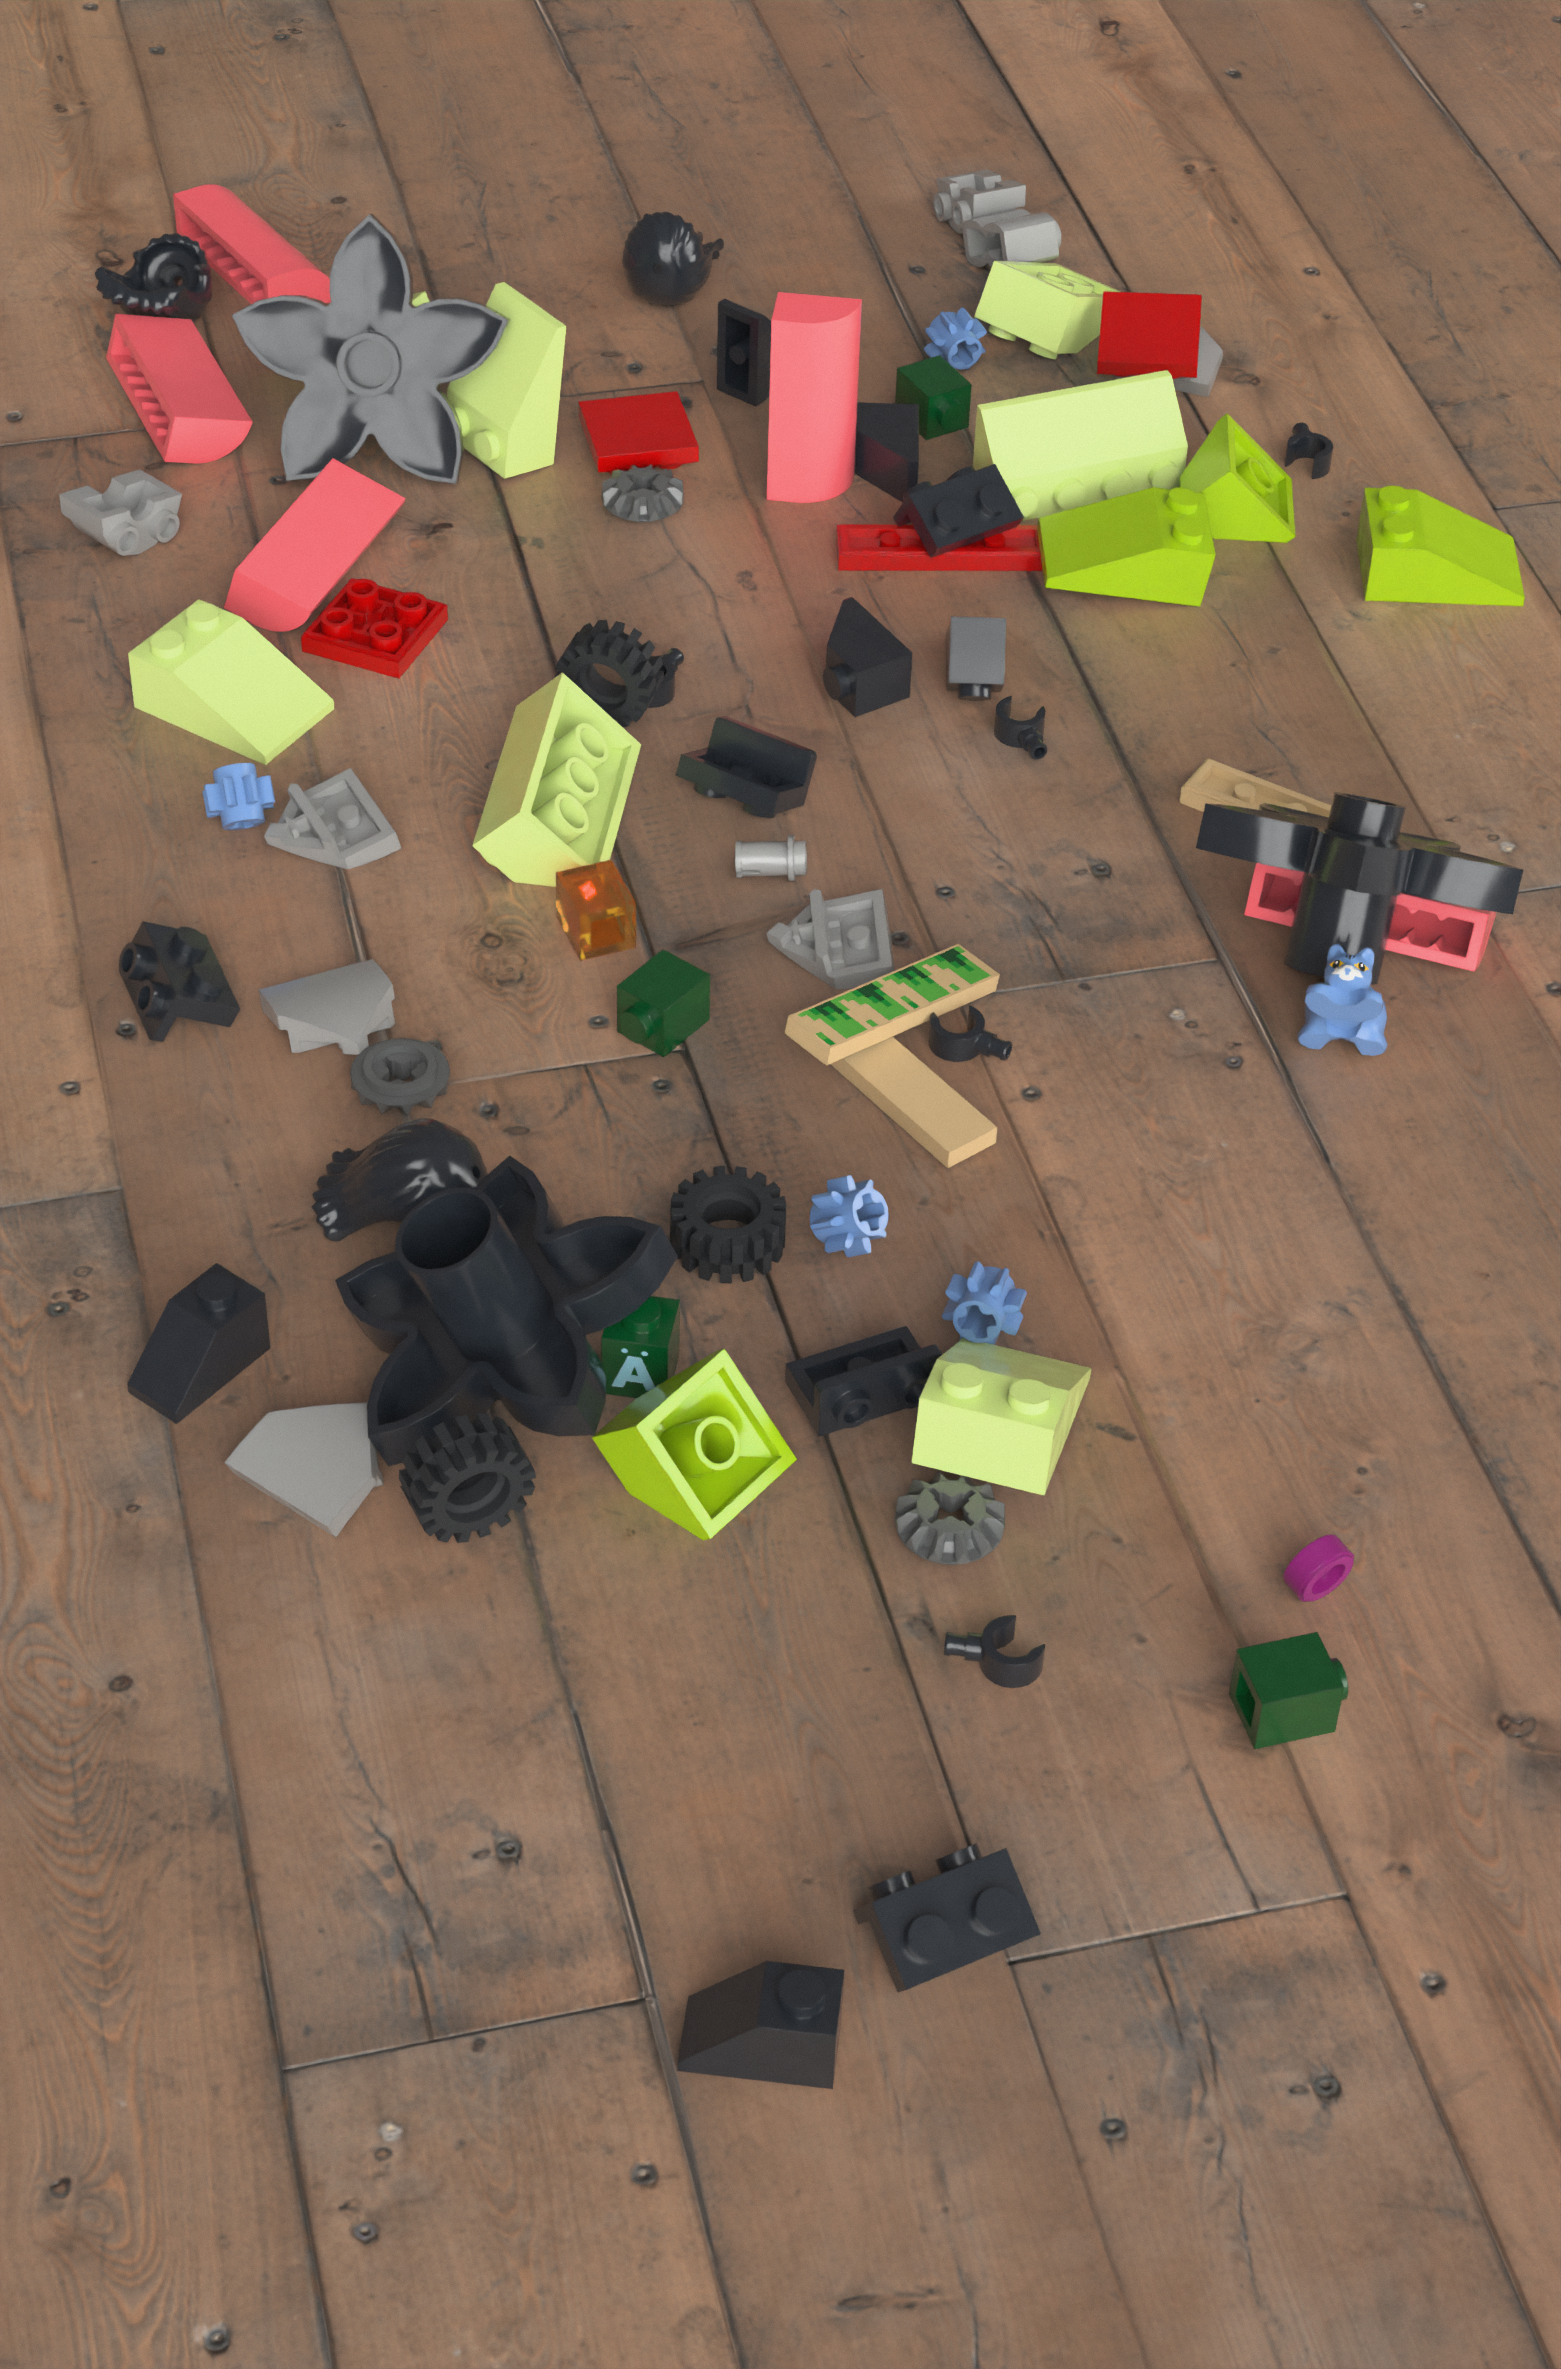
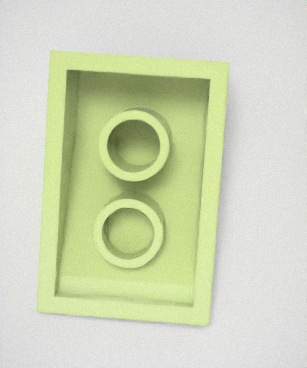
[974,261,1121,359]
[447,282,566,479]
[128,599,334,765]
[912,1338,1091,1495]

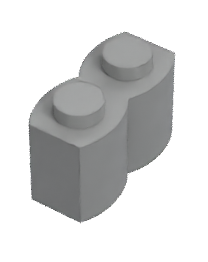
[962,209,1061,268]

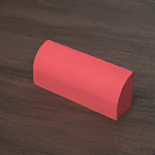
[173,184,331,304]
[767,292,862,503]
[106,314,253,464]
[224,458,406,632]
[1244,863,1496,972]

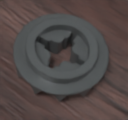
[601,464,684,522]
[350,1038,450,1116]
[895,1470,1005,1565]

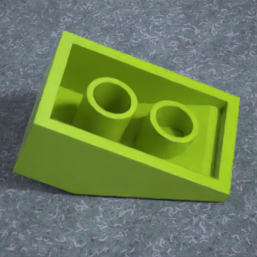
[1356,486,1525,606]
[1037,487,1216,607]

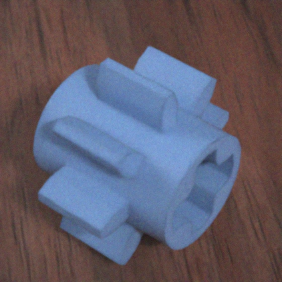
[924,308,987,370]
[202,763,275,830]
[810,1175,889,1257]
[942,1261,1027,1345]

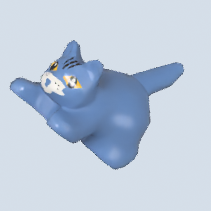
[1297,944,1388,1056]

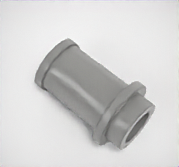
[735,835,807,881]

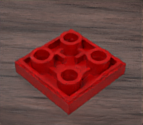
[1097,291,1202,379]
[578,391,699,474]
[301,578,448,679]

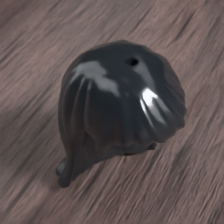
[622,211,724,306]
[95,233,212,324]
[312,1118,488,1242]

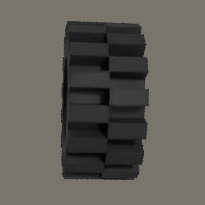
[555,620,664,727]
[670,1166,786,1284]
[399,1413,536,1543]

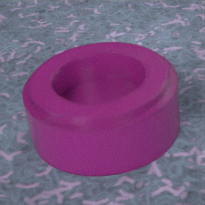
[1283,1534,1354,1602]

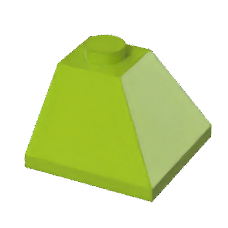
[1180,413,1296,543]
[591,1349,797,1540]

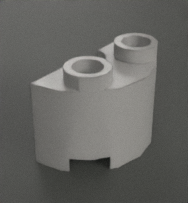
[933,169,1026,233]
[59,469,182,556]

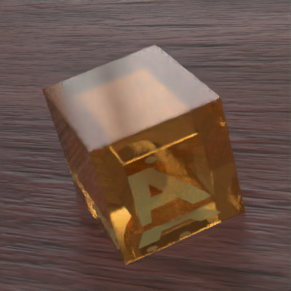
[556,860,636,961]

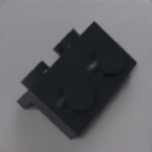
[893,464,1024,558]
[676,716,817,818]
[119,921,240,1042]
[785,1326,943,1437]
[853,1843,1041,1993]

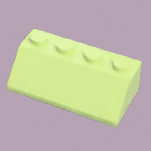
[973,370,1188,521]
[472,672,641,891]

